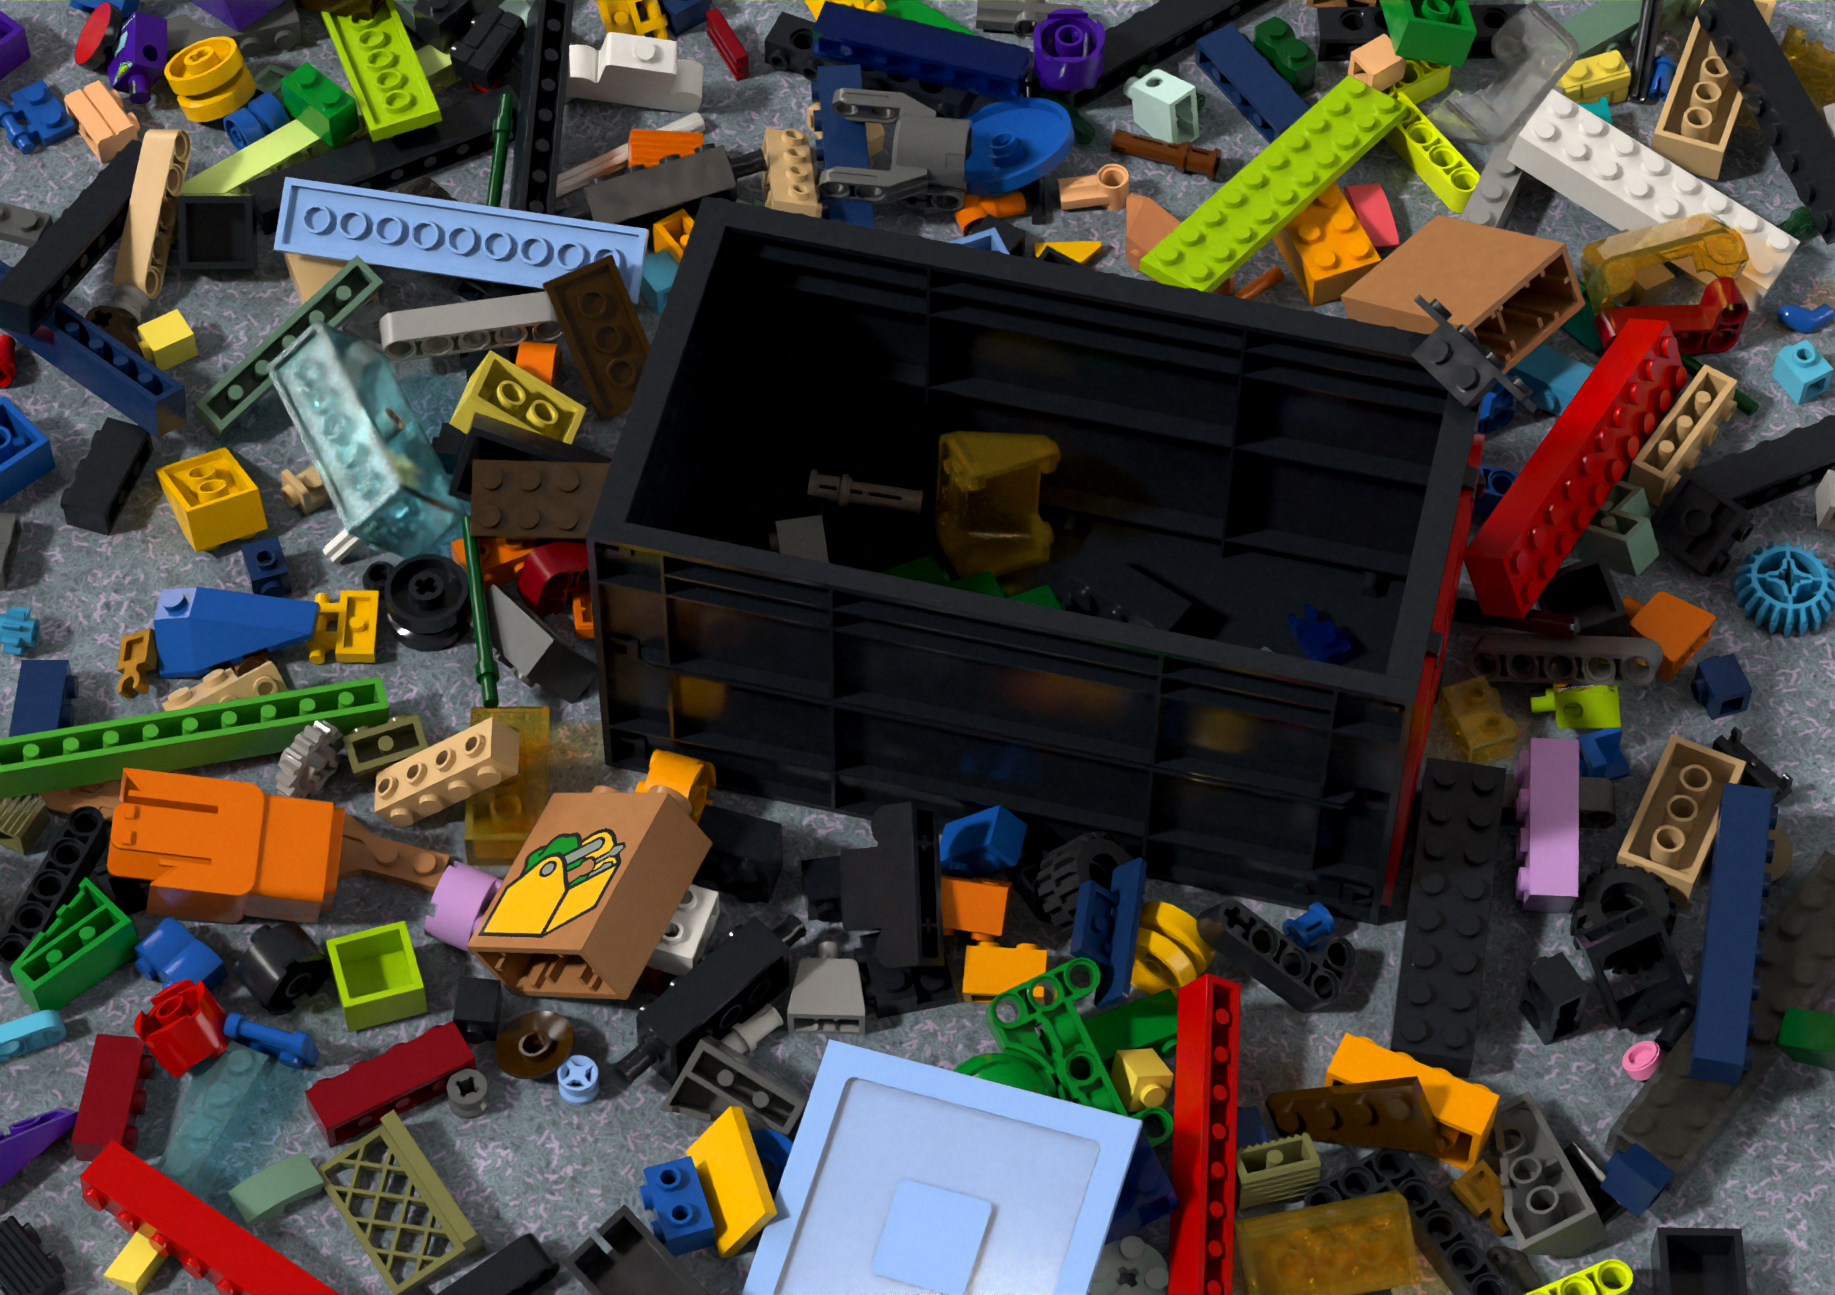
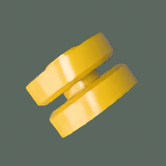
[164,36,257,122]
[1131,901,1216,1001]

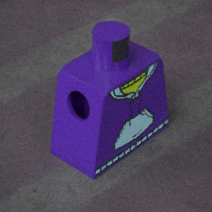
[104,11,167,104]

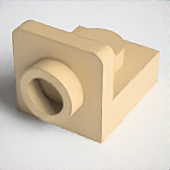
[280,461,343,515]

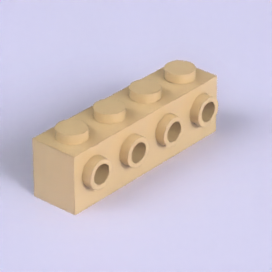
[761,128,822,218]
[1627,364,1737,507]
[374,717,520,828]

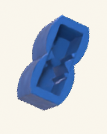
[133,916,228,992]

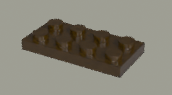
[542,255,651,422]
[470,459,611,541]

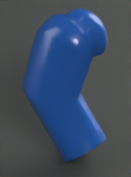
[1777,304,1834,334]

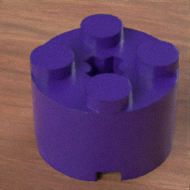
[1032,8,1105,91]

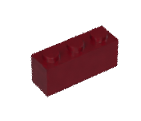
[71,1034,155,1162]

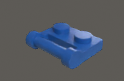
[224,1012,320,1069]

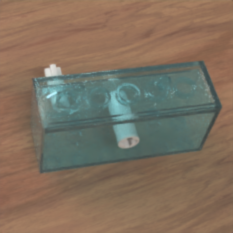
[265,319,468,564]

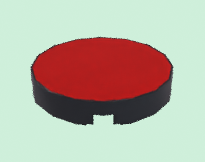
[74,1,123,71]

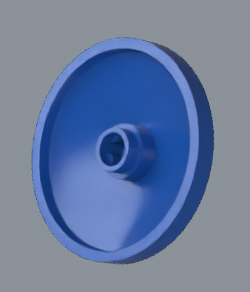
[961,97,1075,195]

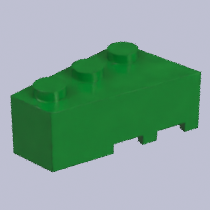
[10,877,139,1013]

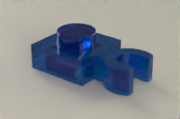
[1288,604,1351,664]

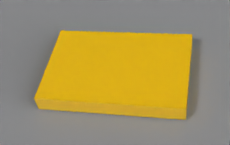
[686,1106,777,1258]

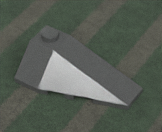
[1494,1091,1609,1257]

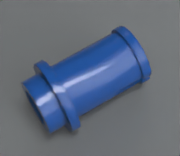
[1648,55,1677,102]

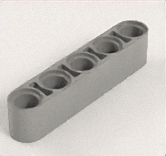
[379,292,563,361]

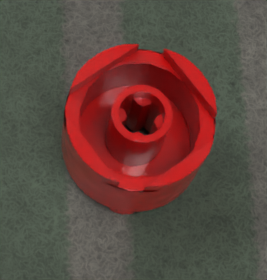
[134,979,228,1077]

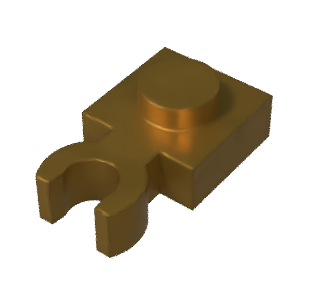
[116,628,158,699]
[1449,1159,1509,1237]

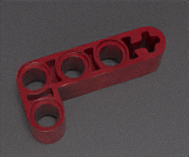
[1593,276,1749,355]
[517,540,590,620]

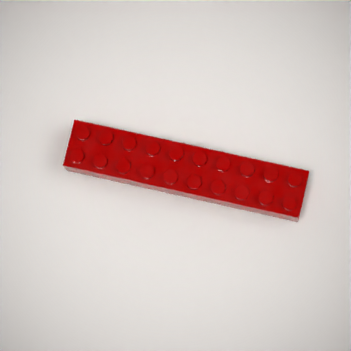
[1463,318,1687,619]

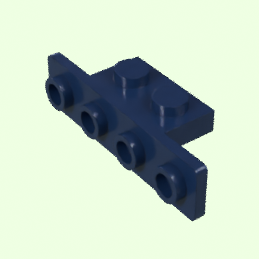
[1070,857,1147,1010]

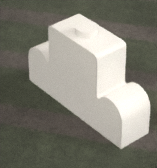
[565,32,704,113]

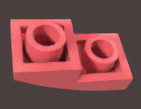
[1344,183,1400,251]

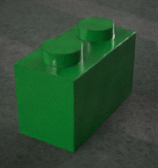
[280,62,359,148]

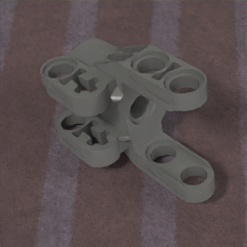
[818,88,973,211]

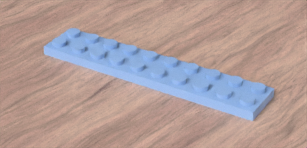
[274,177,649,304]

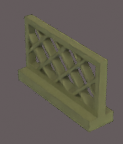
[316,1109,486,1295]

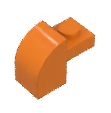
[516,341,562,389]

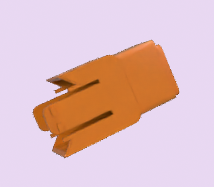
[107,768,345,924]

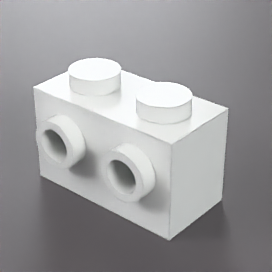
[647,884,720,975]

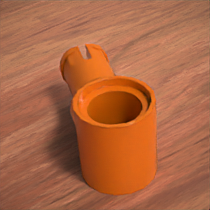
[952,192,1026,237]

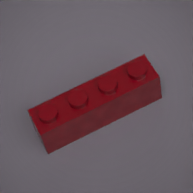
[305,1021,477,1148]

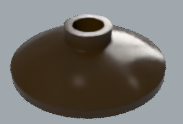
[495,1011,575,1079]

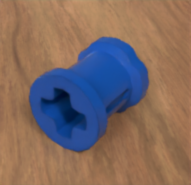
[1282,902,1336,950]

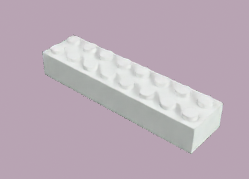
[1506,89,1800,312]

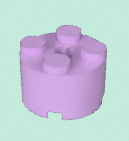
[424,861,503,953]

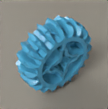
[1734,540,1835,637]

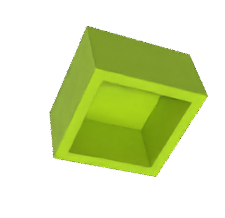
[326,920,428,1033]

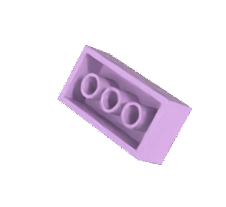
[1513,738,1579,913]

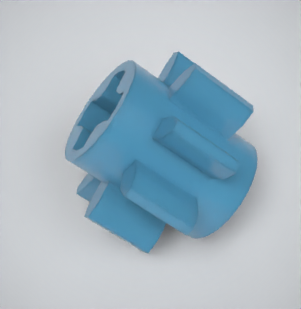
[0,606,40,656]

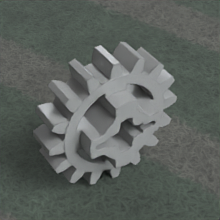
[275,720,344,799]

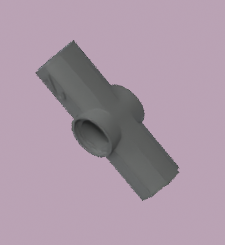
[976,0,1083,40]

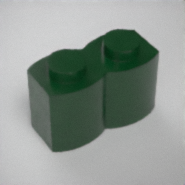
[1253,16,1316,95]

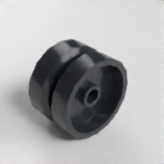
[385,554,472,652]

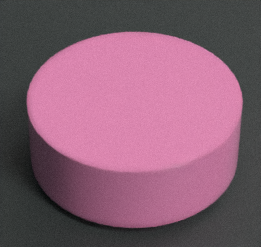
[1622,1041,1666,1081]

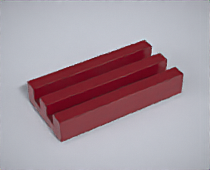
[706,8,749,81]

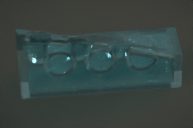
[155,1041,274,1200]

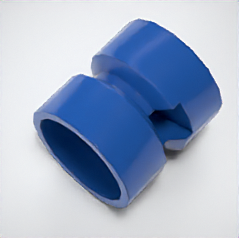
[223,92,290,151]

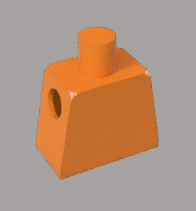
[1622,591,1716,683]

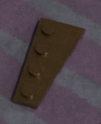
[1265,1076,1446,1154]

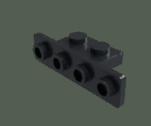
[1411,294,1538,414]

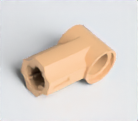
[1057,164,1130,211]

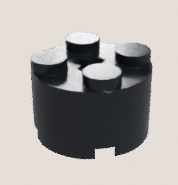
[232,921,331,1016]

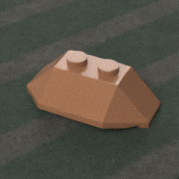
[1125,193,1236,296]

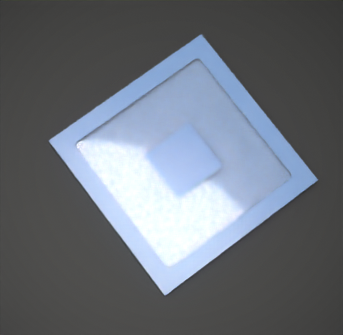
[742,1039,1143,1295]

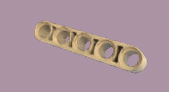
[113,129,191,299]

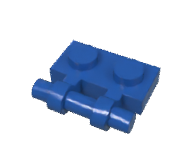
[0,79,77,155]

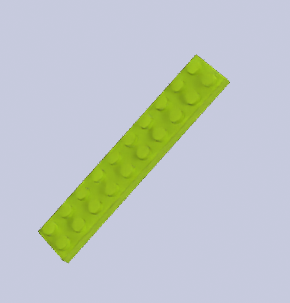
[1139,75,1408,293]

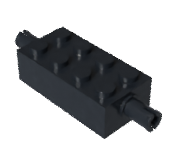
[554,143,768,229]
[613,914,807,1086]

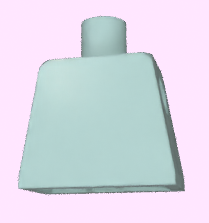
[1123,69,1200,144]

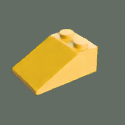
[155,446,268,552]

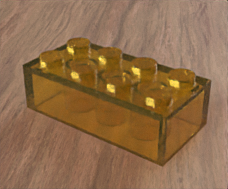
[464,706,552,865]
[1234,1190,1420,1295]

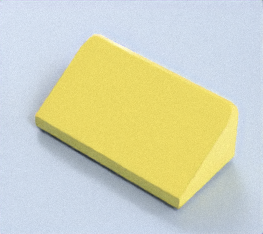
[103,1232,167,1295]

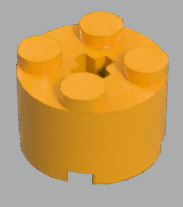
[635,749,716,825]

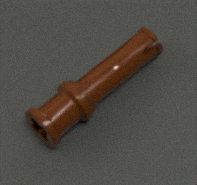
[1111,129,1222,181]

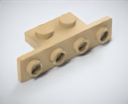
[162,661,289,711]

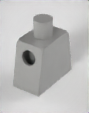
[787,942,865,1035]

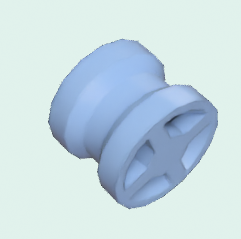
[557,1055,600,1106]

